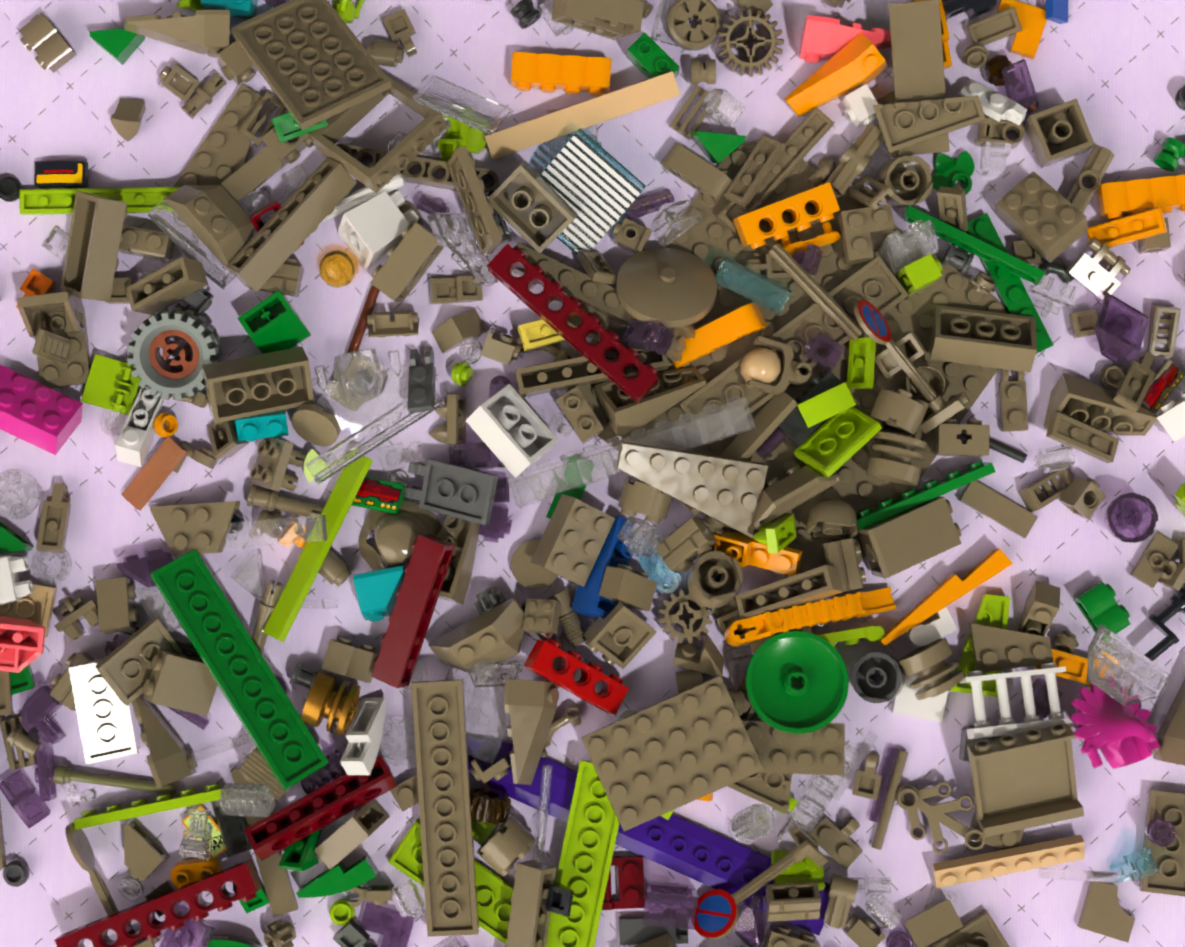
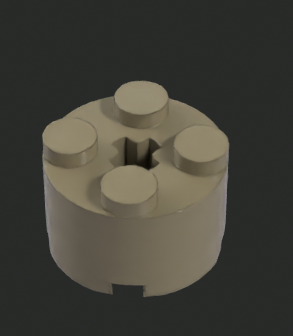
[876,155,933,208]
[870,386,929,437]
[618,476,672,523]
[687,551,743,608]
[476,815,536,877]

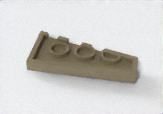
[873,95,986,154]

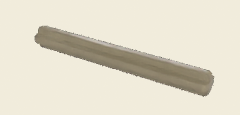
[769,243,863,340]

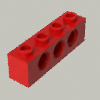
[524,638,629,715]

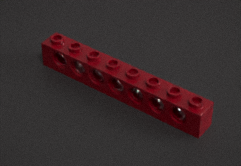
[487,243,659,404]
[55,859,262,947]

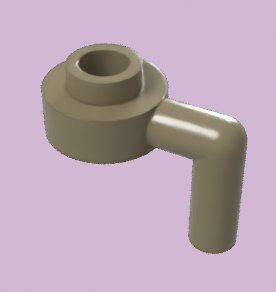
[173,444,218,473]

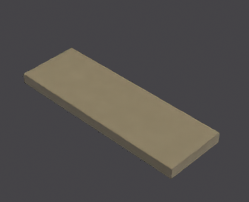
[888,0,949,156]

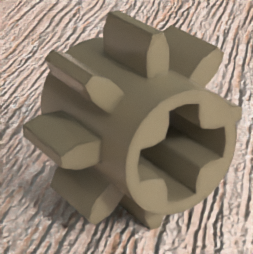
[264,920,296,947]

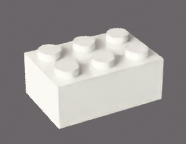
[465,384,559,478]

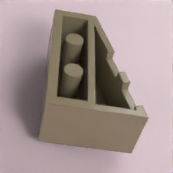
[551,0,644,40]

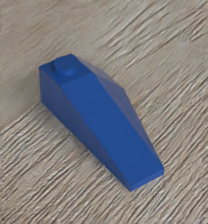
[571,516,635,620]

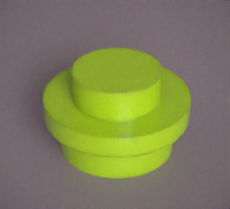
[451,361,473,386]
[329,899,355,925]

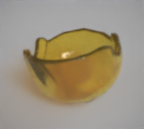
[319,249,359,288]

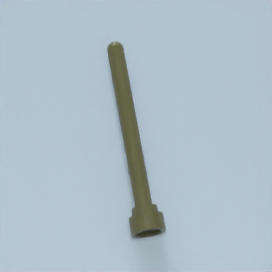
[53,764,176,794]

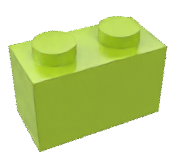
[896,253,943,297]

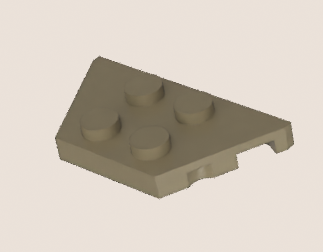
[150,501,240,555]

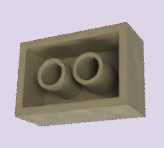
[487,161,578,254]
[996,171,1087,263]
[370,222,447,303]
[530,494,615,587]

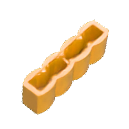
[511,52,612,96]
[1097,174,1185,220]

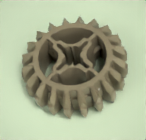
[717,9,784,77]

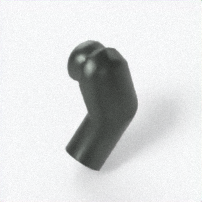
[1038,259,1075,285]

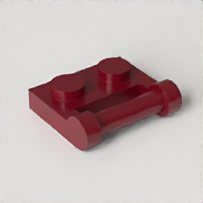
[602,856,645,910]

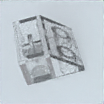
[878,219,940,275]

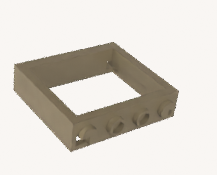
[309,75,447,193]

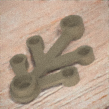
[896,781,986,854]

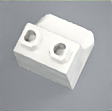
[338,190,419,269]
[0,556,34,606]

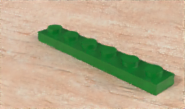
[967,213,1054,354]
[856,460,996,530]

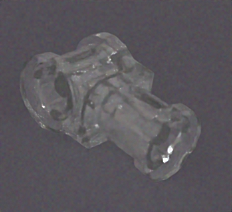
[180,809,212,862]

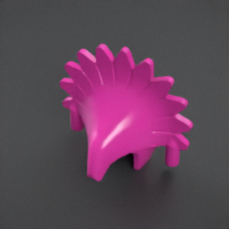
[1069,680,1160,769]

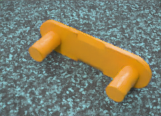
[781,222,840,256]

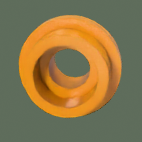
[153,413,178,437]

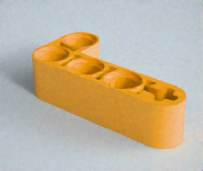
[673,303,767,369]

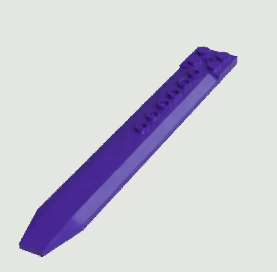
[467,736,830,936]

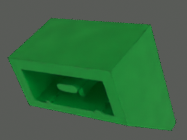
[237,290,311,354]

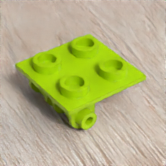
[81,354,141,415]

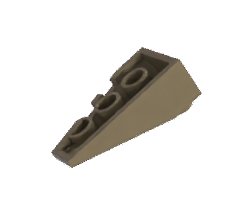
[1044,373,1157,436]
[132,693,198,788]

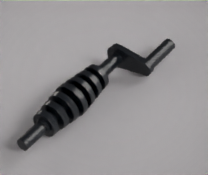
[1144,583,1185,662]

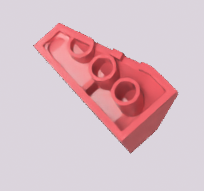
[799,15,891,63]

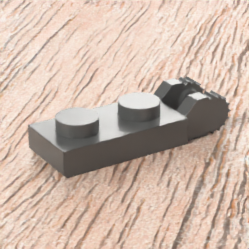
[407,347,436,413]

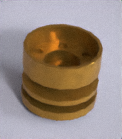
[301,672,361,736]

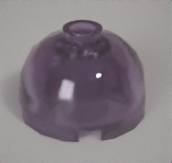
[1104,493,1158,543]

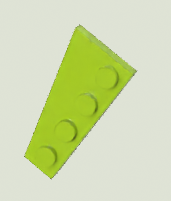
[948,594,1010,697]

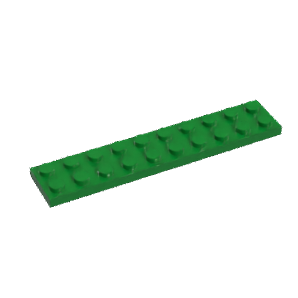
[150,549,329,791]

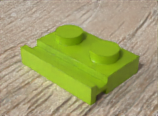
[771,850,825,891]

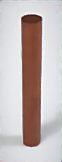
[346,285,380,357]

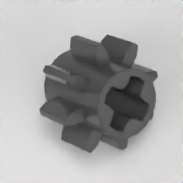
[474,587,506,615]

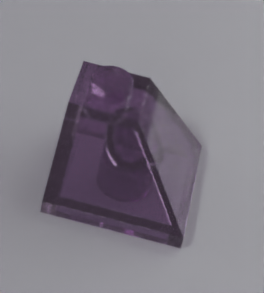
[1095,292,1149,367]

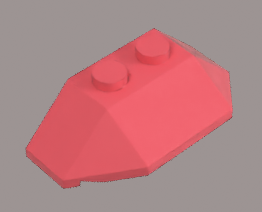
[0,616,45,673]

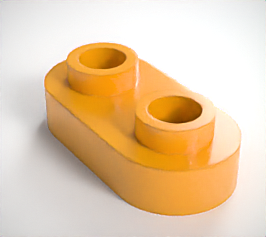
[170,857,222,887]

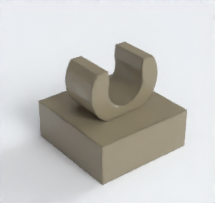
[1156,559,1185,591]

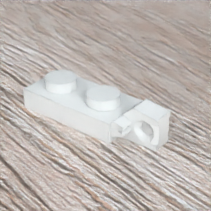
[957,79,1027,126]

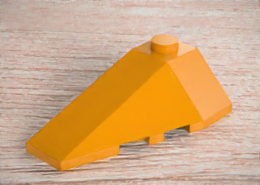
[785,33,888,117]

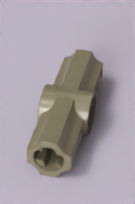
[825,123,884,197]
[1066,145,1115,213]

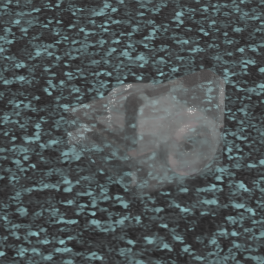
[726,645,753,688]

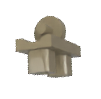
[54,596,99,640]

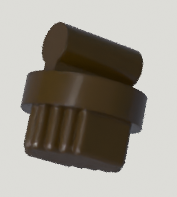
[985,55,1017,86]

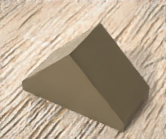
[432,309,487,354]
[207,420,249,459]

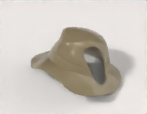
[359,500,442,571]

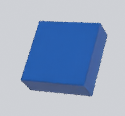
[1045,0,1068,24]

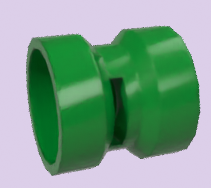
[1153,137,1185,172]

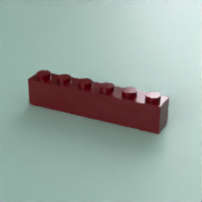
[372,534,456,688]

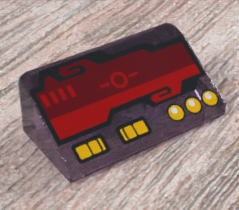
[622,188,675,220]

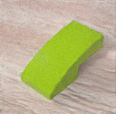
[438,113,470,162]
[797,382,857,428]

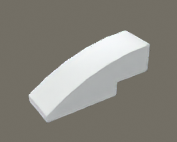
[340,697,386,775]

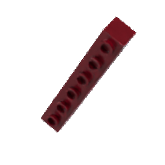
[244,755,397,861]

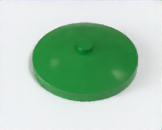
[745,631,849,734]

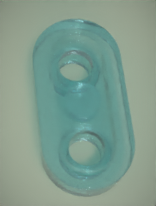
[640,547,681,594]

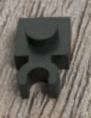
[333,919,378,947]

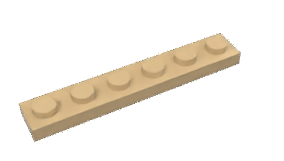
[933,835,1085,888]

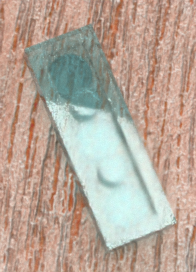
[715,257,792,315]

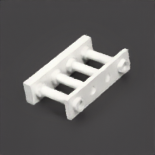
[960,662,1074,739]

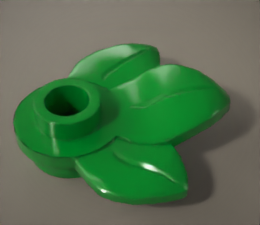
[931,151,975,195]

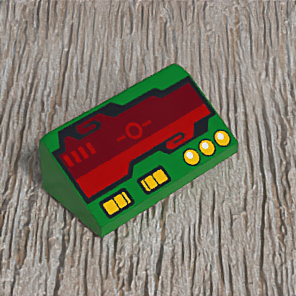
[352,477,406,514]

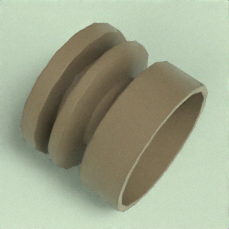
[866,431,927,486]
[898,637,965,700]

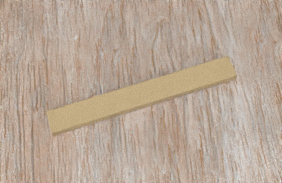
[484,70,680,160]

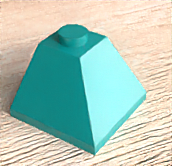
[353,566,405,622]

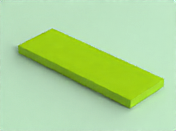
[388,819,514,944]

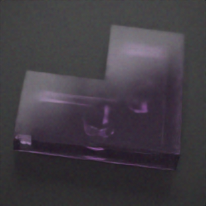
[360,902,416,947]

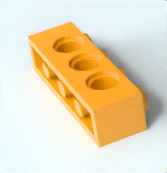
[733,182,840,249]

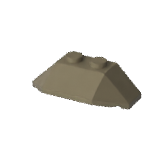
[165,185,254,274]
[753,464,844,530]
[428,597,525,676]

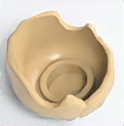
[740,348,781,384]

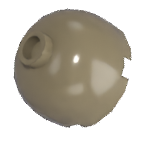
[807,496,858,540]

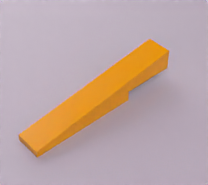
[877,549,1013,646]

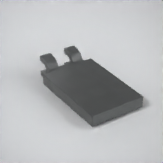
[404,459,498,525]

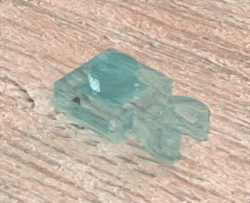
[1110,848,1159,883]

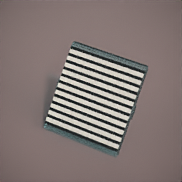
[540,128,646,255]

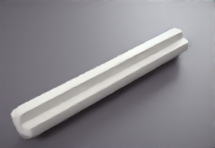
[321,172,405,223]

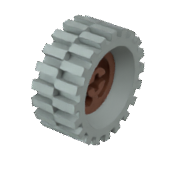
[127,307,222,400]

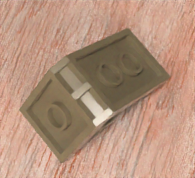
[17,291,91,389]

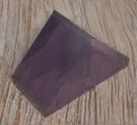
[732,893,766,947]

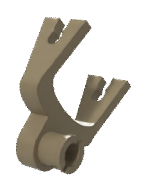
[744,336,812,395]

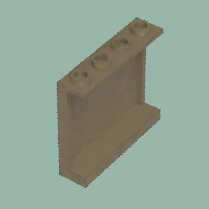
[967,724,1084,837]

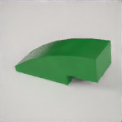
[296,854,379,898]

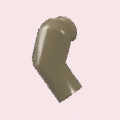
[808,156,836,187]

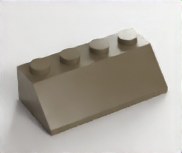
[930,305,1037,372]

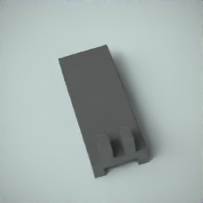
[619,916,688,945]

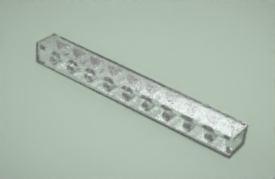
[507,395,757,507]

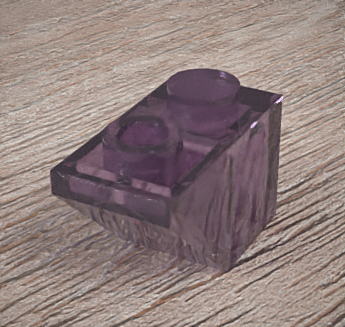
[116,549,173,587]

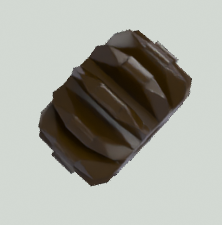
[470,787,512,825]

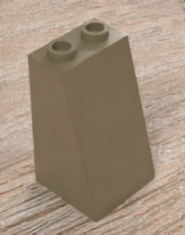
[857,496,961,579]

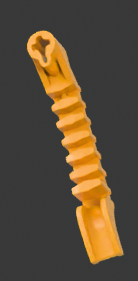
[724,587,897,647]

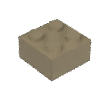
[522,599,561,634]

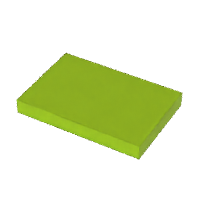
[793,407,882,478]

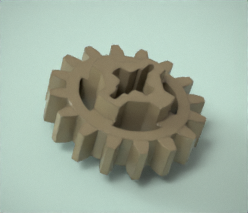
[659,590,713,644]

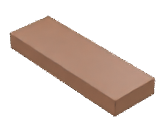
[121,436,187,511]

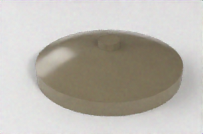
[616,248,717,328]

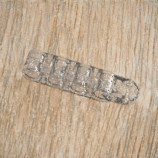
[777,741,860,852]

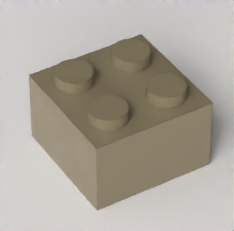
[1024,98,1095,168]

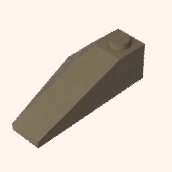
[124,10,230,58]
[594,367,706,436]
[436,515,480,605]
[504,679,559,785]
[1152,679,1185,765]

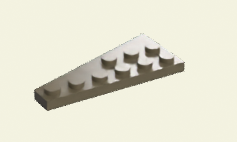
[171,84,263,221]

